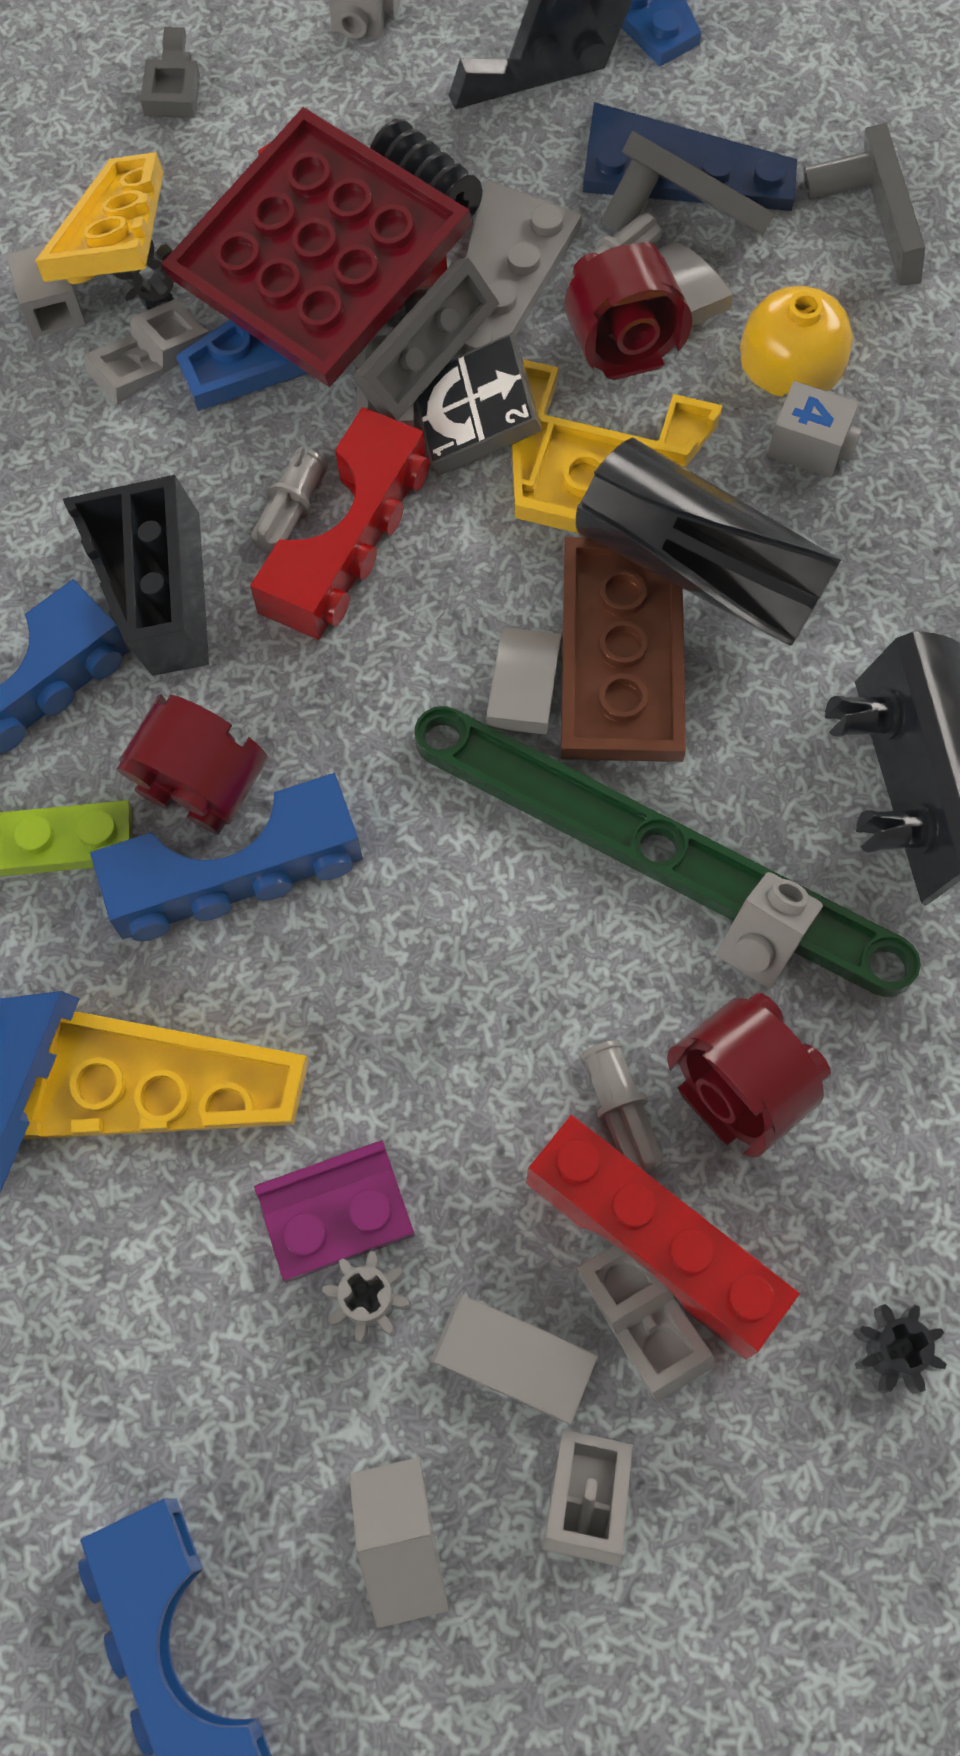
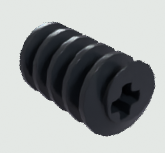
[370,118,483,218]

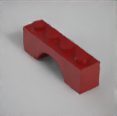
[250,407,430,640]
[526,1114,800,1360]

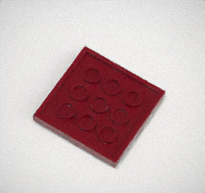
[161,107,473,388]

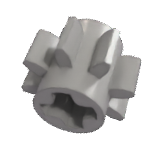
[322,1251,411,1344]

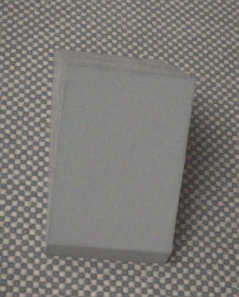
[541,1429,633,1567]
[349,1457,450,1628]

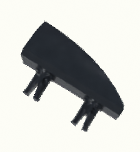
[576,438,841,646]
[825,631,960,906]

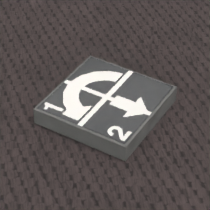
[416,333,542,476]

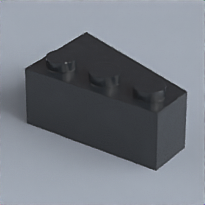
[62,475,209,676]

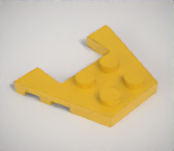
[511,359,723,534]

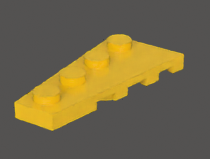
[35,152,164,284]
[23,1011,309,1140]

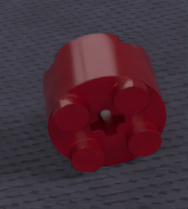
[564,242,692,380]
[117,694,268,835]
[667,992,831,1157]

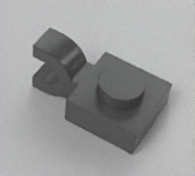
[140,27,201,118]

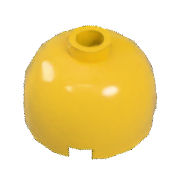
[740,285,853,397]

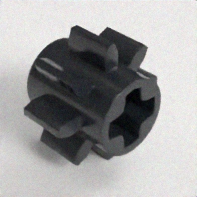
[113,240,174,310]
[853,1304,947,1394]

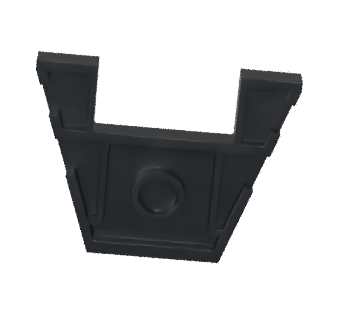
[448,0,632,110]

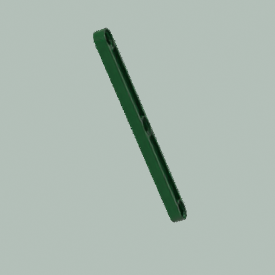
[414,706,921,997]

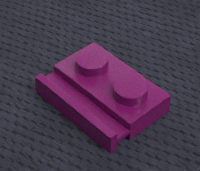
[254,1140,415,1283]

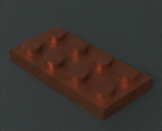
[561,537,686,762]

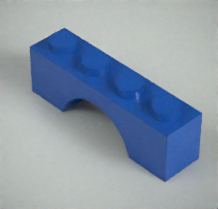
[0,579,129,753]
[90,772,363,941]
[78,1498,272,1756]

